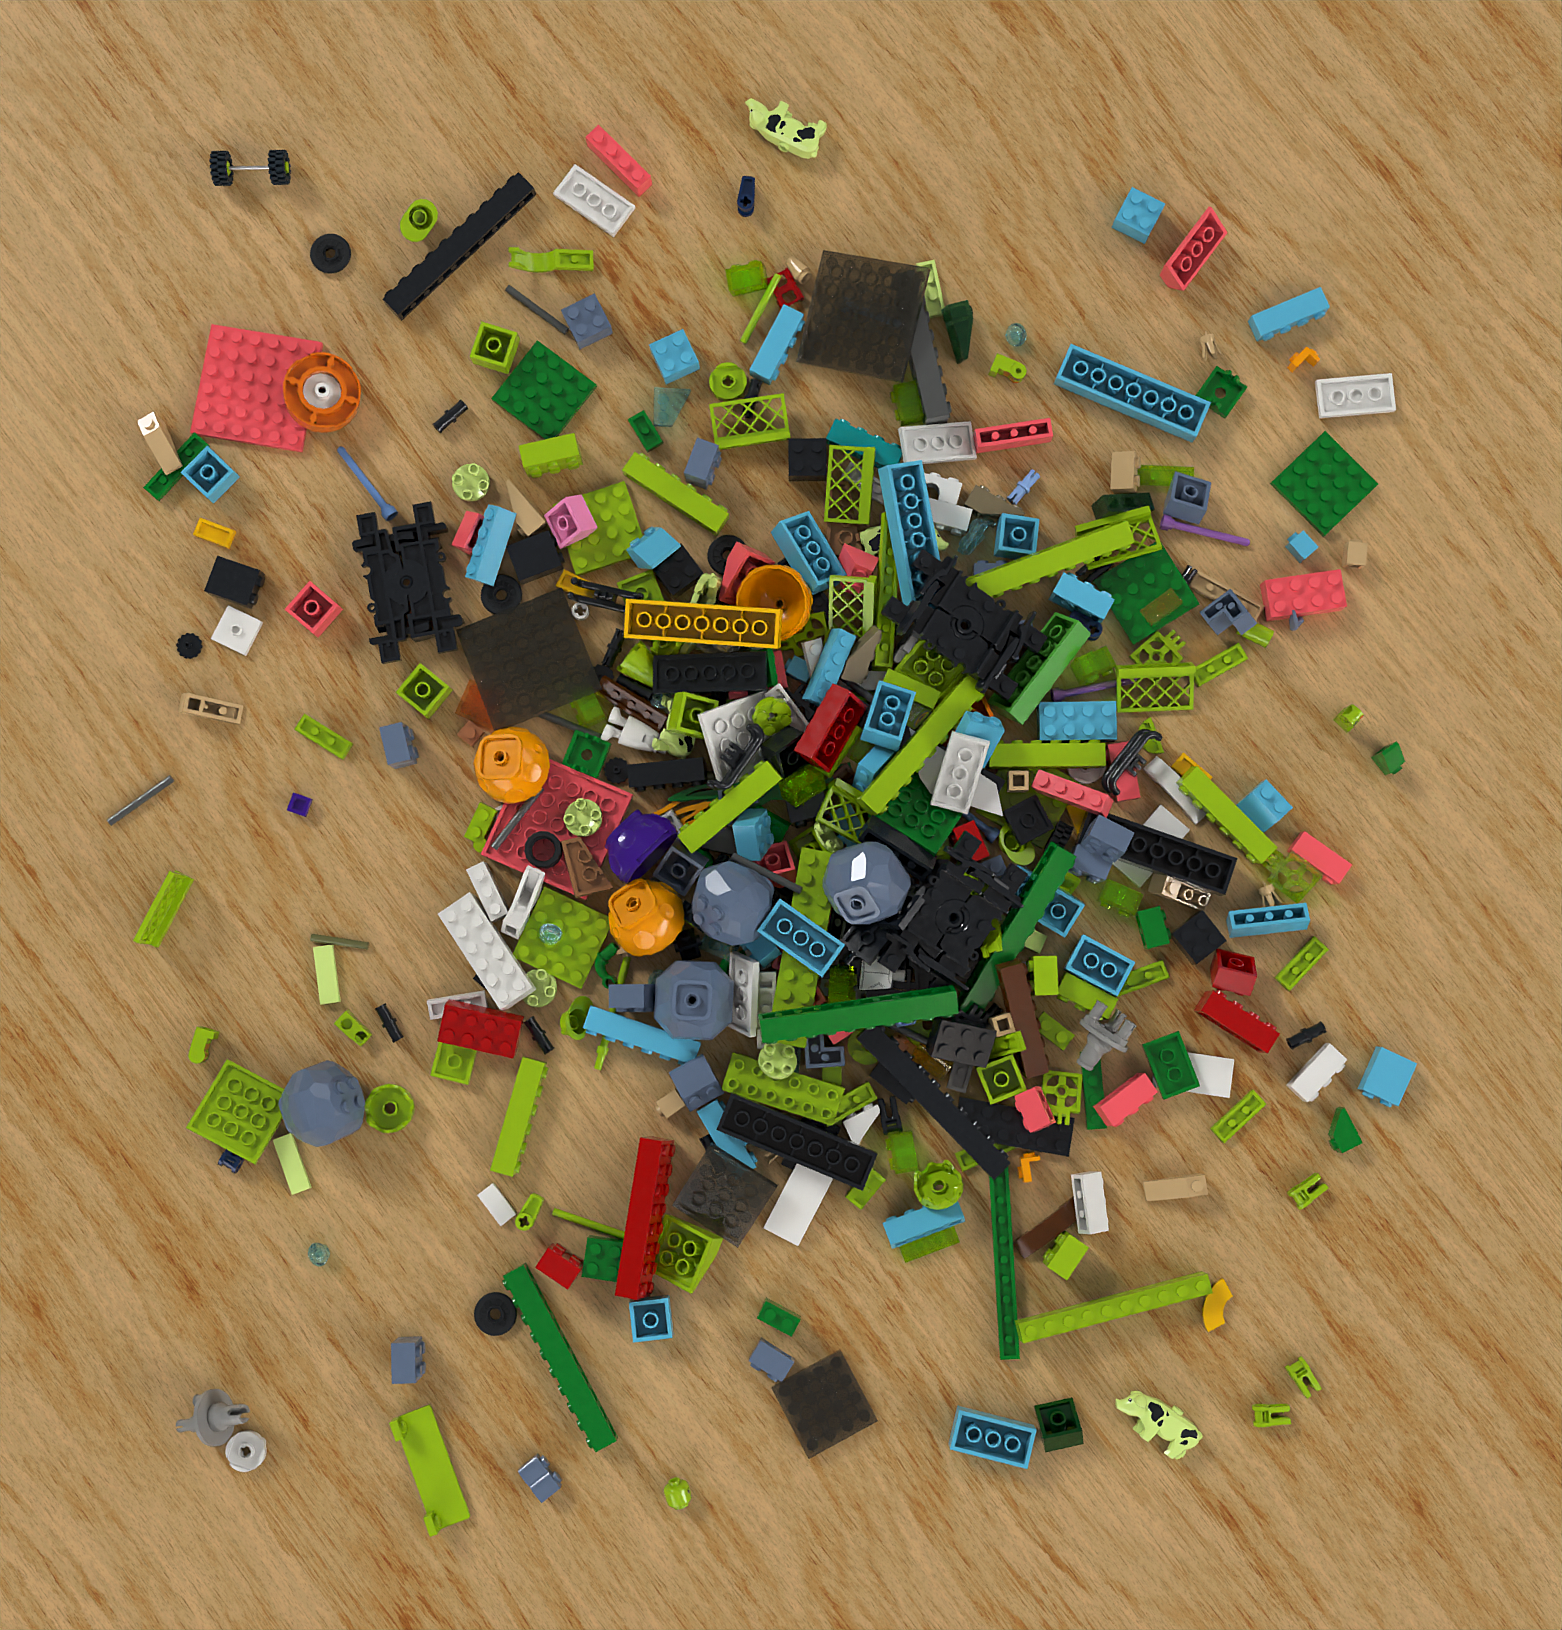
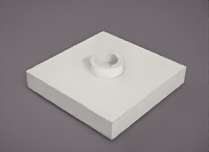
[211,605,263,656]

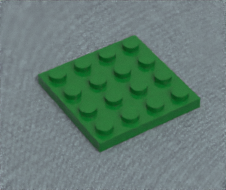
[491,340,597,440]
[1270,431,1378,537]
[1093,541,1200,645]
[868,771,964,857]

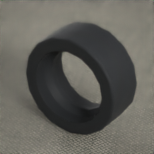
[524,831,563,869]

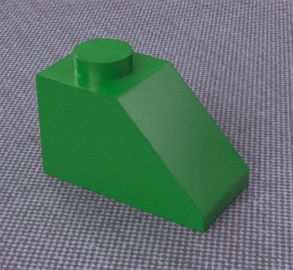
[1371,741,1406,775]
[1328,1107,1363,1153]

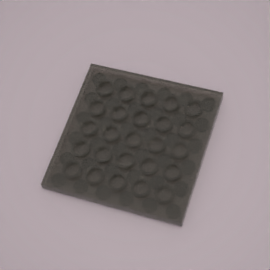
[796,250,930,383]
[456,588,603,731]

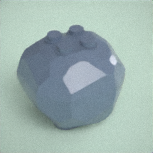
[823,842,911,924]
[692,861,774,946]
[654,960,734,1040]
[279,1060,365,1147]

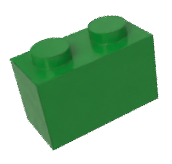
[1134,906,1171,950]
[757,1297,801,1337]

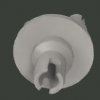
[1077,1000,1137,1071]
[176,1389,250,1447]

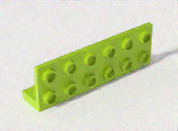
[722,1052,846,1126]
[389,1404,470,1537]

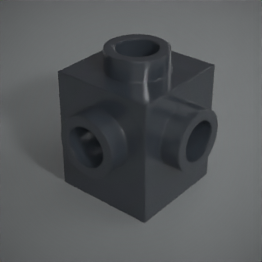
[673,928,702,961]

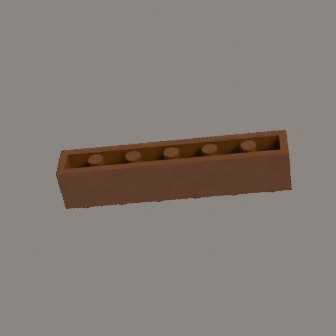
[995,959,1050,1079]

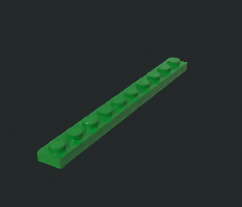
[989,1167,1020,1360]

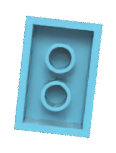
[1048,572,1115,624]
[860,680,916,751]
[1063,934,1135,997]

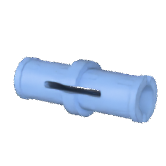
[1007,469,1040,505]

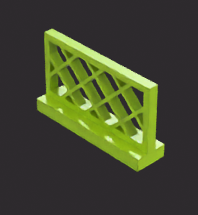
[709,393,791,450]
[824,445,876,525]
[1075,505,1162,570]
[828,575,877,645]
[1115,662,1195,713]
[815,778,869,844]
[133,870,194,948]

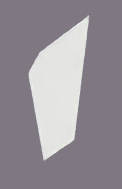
[909,728,1003,816]

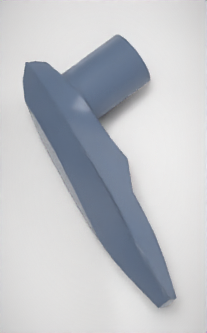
[1289,610,1304,631]

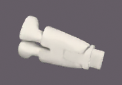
[600,706,666,755]

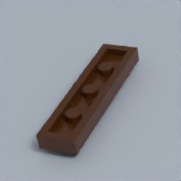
[594,675,669,732]

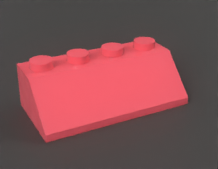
[1160,207,1228,291]

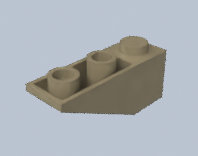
[963,485,1025,519]
[840,625,882,684]

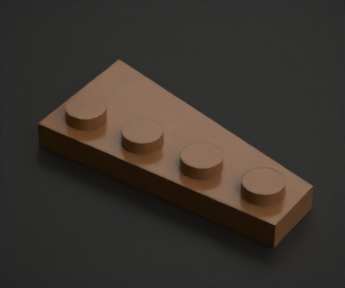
[826,481,862,557]

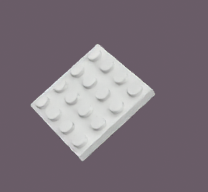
[697,691,776,784]

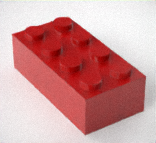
[794,684,867,773]
[1194,990,1280,1054]
[437,999,524,1059]

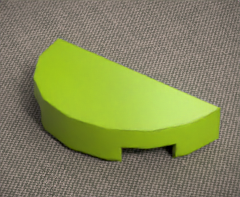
[1138,717,1164,754]

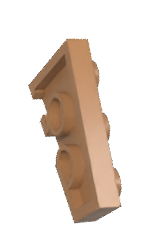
[561,837,613,898]

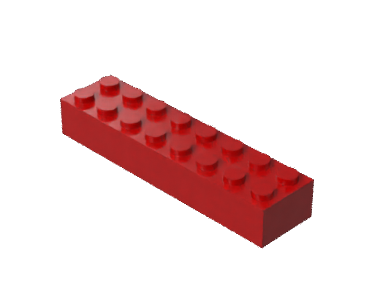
[615,1136,676,1300]

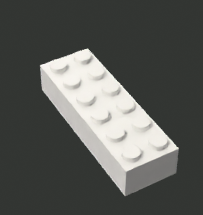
[438,892,537,1011]

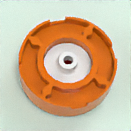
[283,352,361,433]

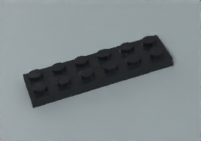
[653,651,767,695]
[958,1097,1075,1157]

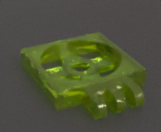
[1263,850,1323,904]

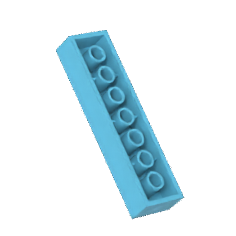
[1054,344,1211,443]
[878,460,942,611]

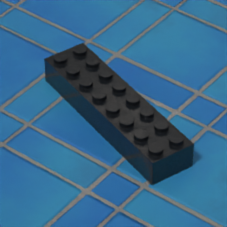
[1075,811,1238,896]
[716,1092,878,1191]

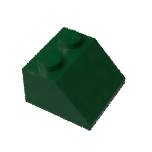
[1034,1397,1084,1453]

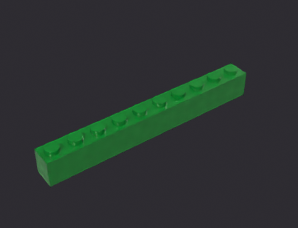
[957,841,1077,1017]
[758,985,959,1044]
[502,1263,618,1452]

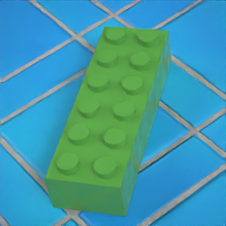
[987,612,1091,725]

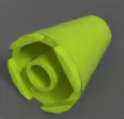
[616,640,654,688]

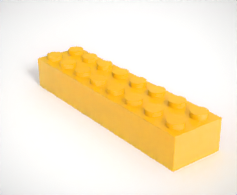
[624,599,783,649]

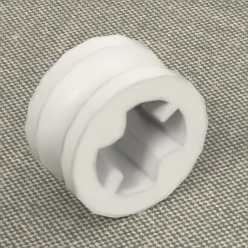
[572,602,589,621]

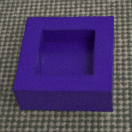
[287,792,313,817]

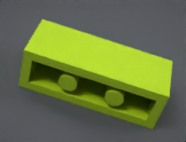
[1057,972,1118,1021]

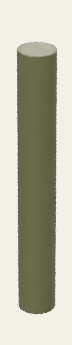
[310,934,369,950]

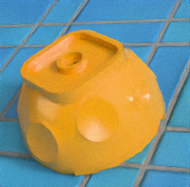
[736,565,813,642]
[473,727,550,804]
[608,879,685,957]

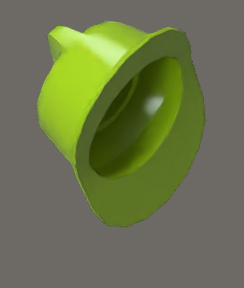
[400,199,438,242]
[999,824,1035,866]
[560,996,593,1040]

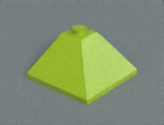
[894,640,965,704]
[655,1214,723,1294]

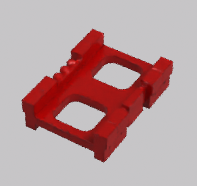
[765,267,805,310]

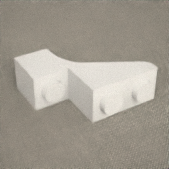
[501,865,545,939]
[842,1102,880,1144]

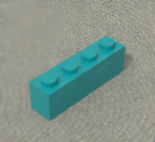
[826,418,902,468]

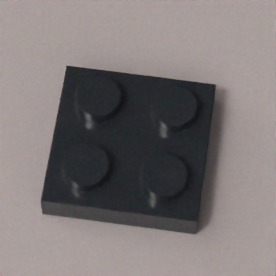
[1002,794,1054,846]

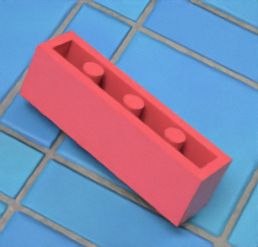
[585,124,652,197]
[973,418,1053,454]
[1031,769,1114,818]

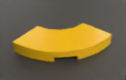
[1202,1278,1233,1332]

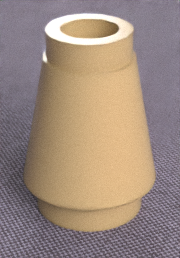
[785,256,812,284]

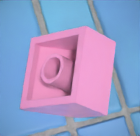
[544,494,598,549]

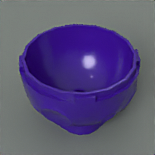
[605,809,679,884]

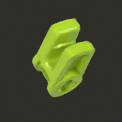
[1287,1173,1329,1210]
[515,1193,544,1231]
[1285,1356,1322,1399]
[1252,1403,1291,1427]

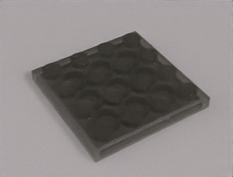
[672,1143,778,1248]
[771,1349,878,1459]

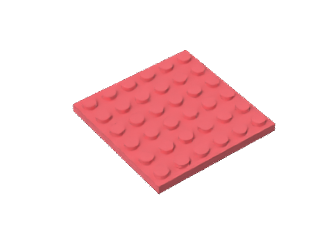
[190,324,323,452]
[481,759,633,900]

